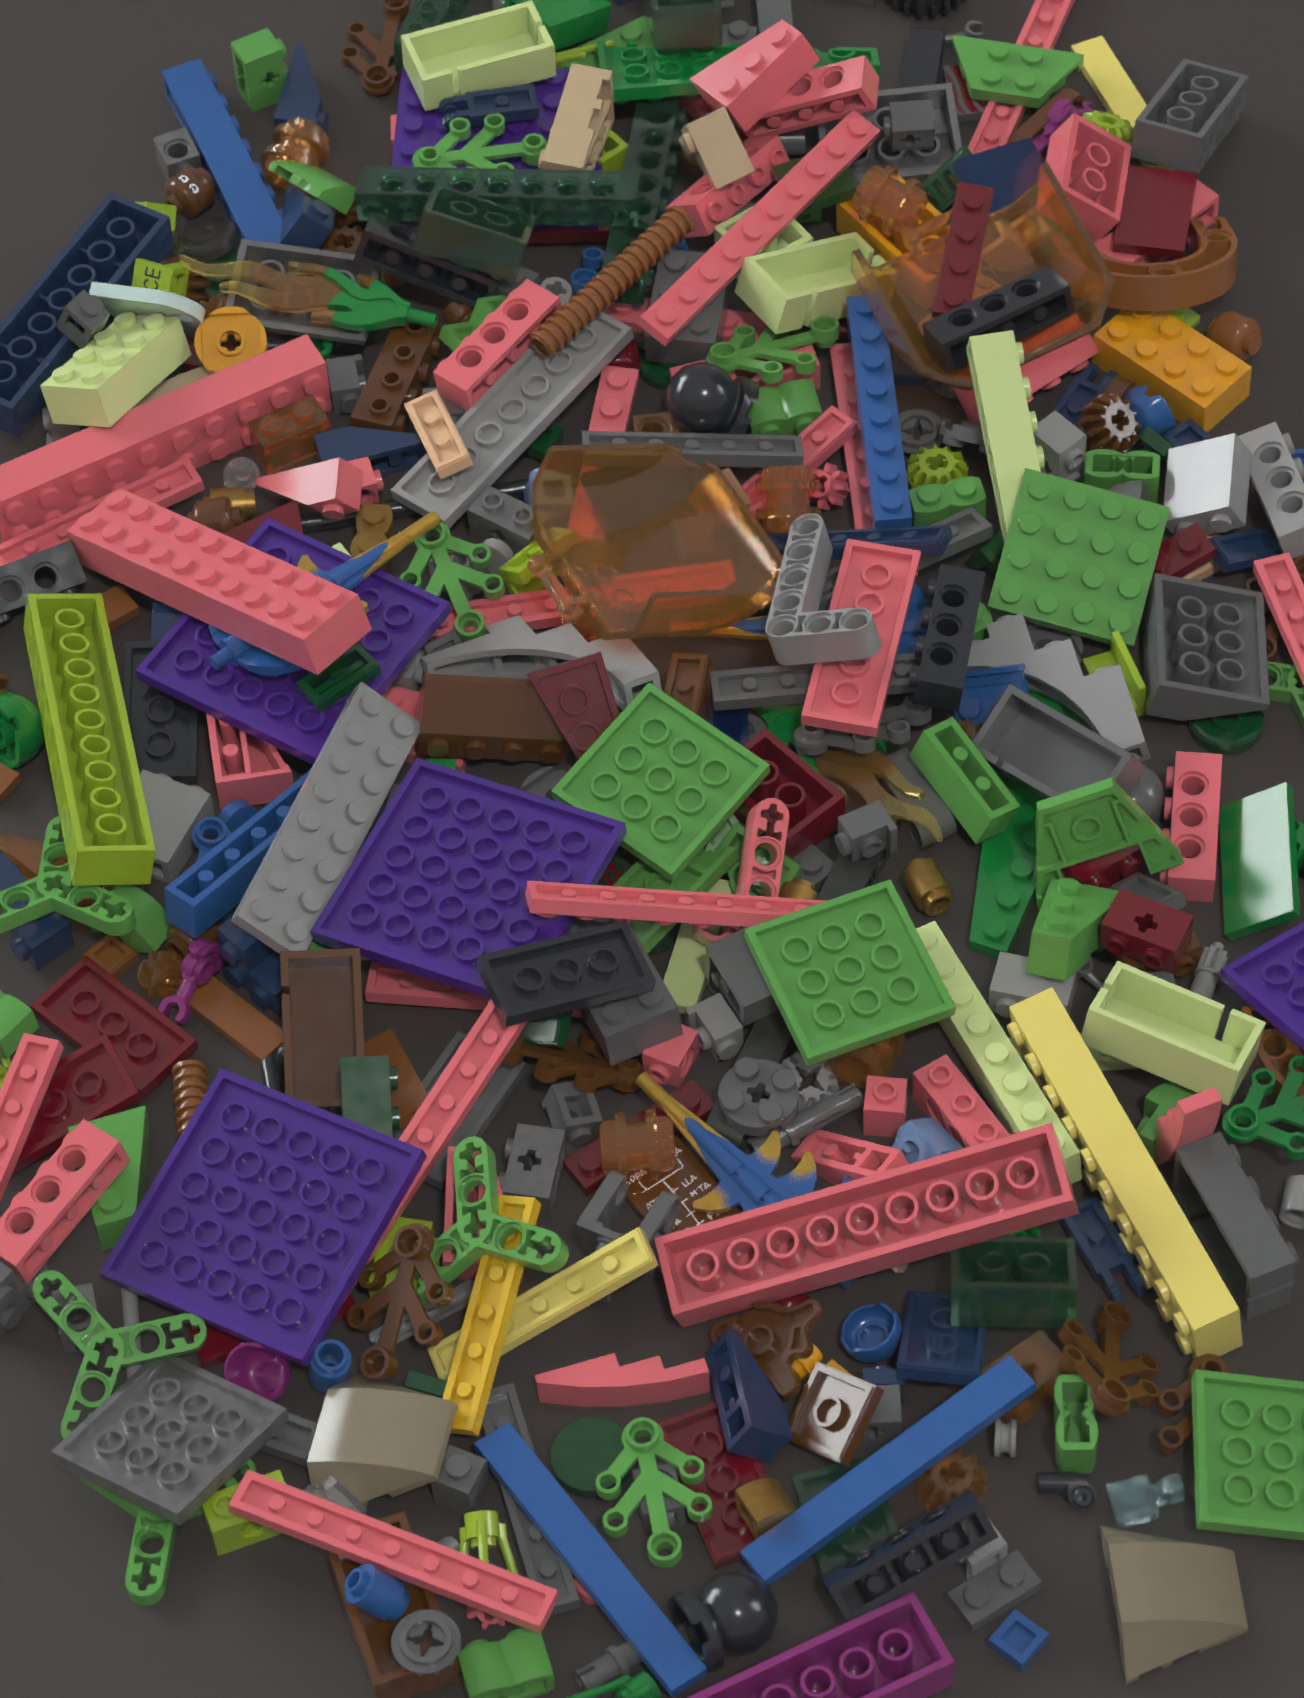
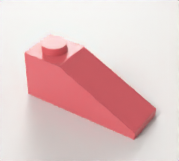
[256,457,363,519]
[791,1129,909,1186]

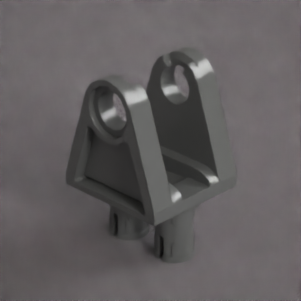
[576,1170,681,1304]

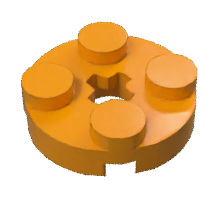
[194,306,268,375]

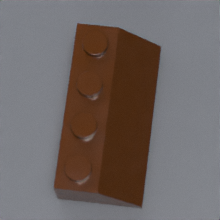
[414,673,571,764]

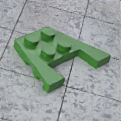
[1035,777,1184,910]

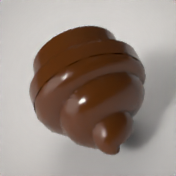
[442,300,474,325]

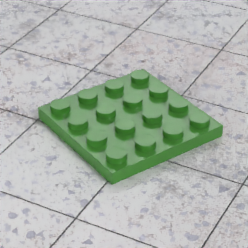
[987,468,1170,650]
[551,682,770,882]
[744,879,956,1067]
[1191,1369,1304,1541]

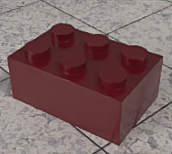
[734,728,845,859]

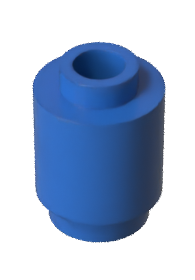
[308,1339,351,1393]
[345,1564,410,1621]

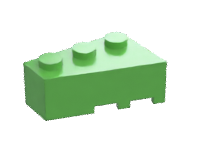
[1026,878,1119,981]
[68,1105,152,1251]

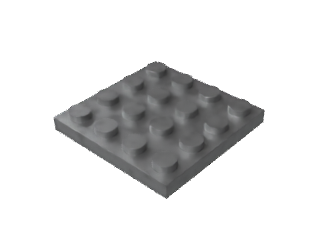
[51,1357,289,1526]

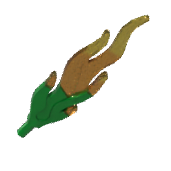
[179,254,438,331]
[750,705,943,842]

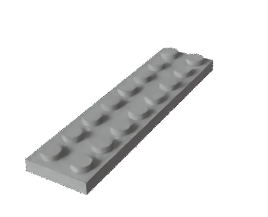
[391,312,634,528]
[230,682,420,954]

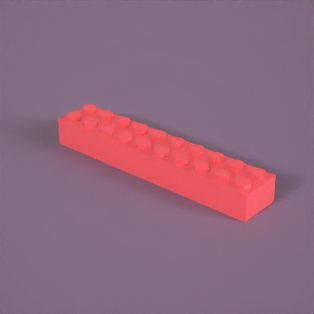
[0,334,333,543]
[66,488,372,675]
[654,1123,1080,1328]

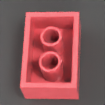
[1037,113,1132,243]

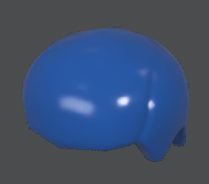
[1124,385,1176,435]
[841,1302,902,1363]

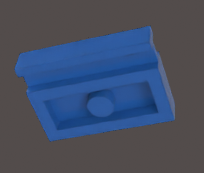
[955,663,1029,727]

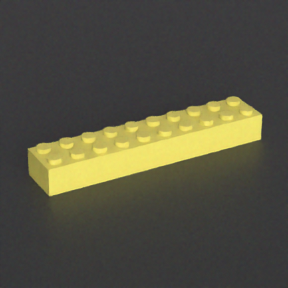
[1007,987,1243,1359]

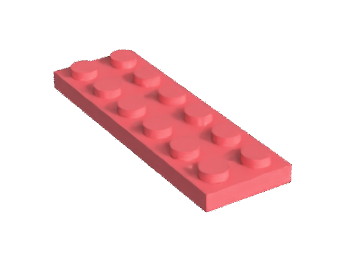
[801,539,921,737]

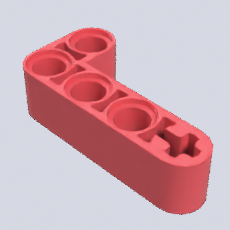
[692,798,789,946]

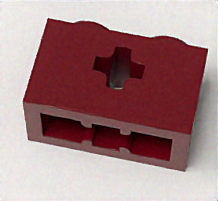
[1100,888,1194,974]

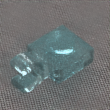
[1106,1474,1184,1529]

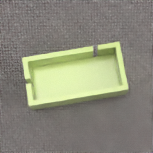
[401,1,556,111]
[735,232,898,334]
[40,312,191,428]
[1081,961,1266,1106]

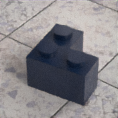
[217,916,282,1017]

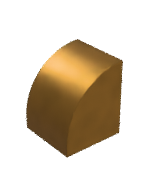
[735,1478,797,1539]

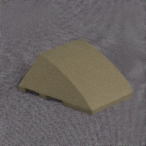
[307,1374,458,1511]
[1100,1526,1248,1685]

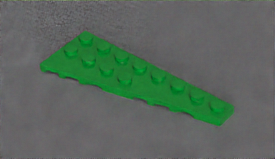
[596,40,881,104]
[969,692,1092,959]

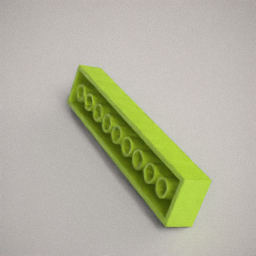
[23,594,156,886]

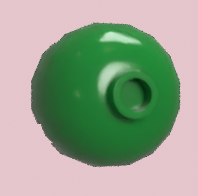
[0,692,44,769]

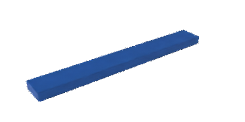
[740,1355,1037,1586]
[474,1422,707,1698]

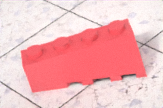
[952,314,1099,423]

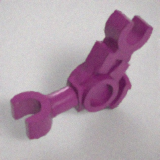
[1032,99,1106,163]
[158,937,224,1025]

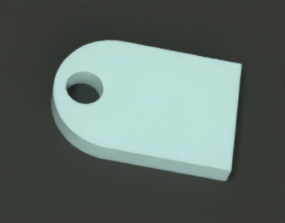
[89,282,206,329]

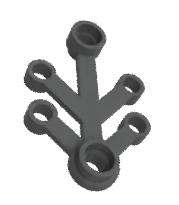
[794,693,932,755]

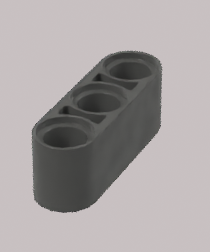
[869,748,957,849]

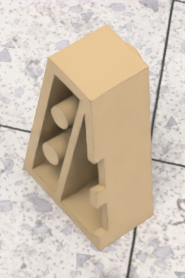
[538,63,614,194]
[678,107,755,189]

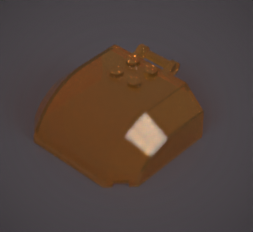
[850,161,1115,391]
[527,442,783,640]

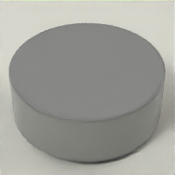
[476,538,514,575]

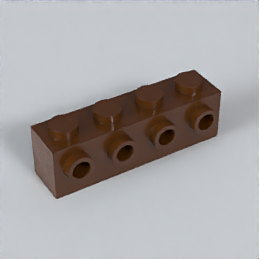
[350,320,445,433]

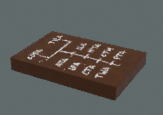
[617,1135,741,1233]

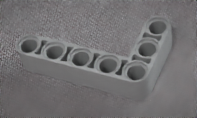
[765,513,882,665]

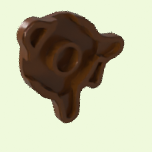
[710,1298,825,1400]

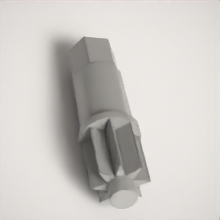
[1190,942,1228,999]

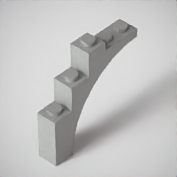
[967,613,1151,762]
[421,615,662,710]

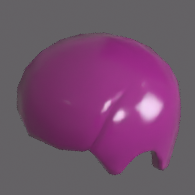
[224,1342,292,1402]

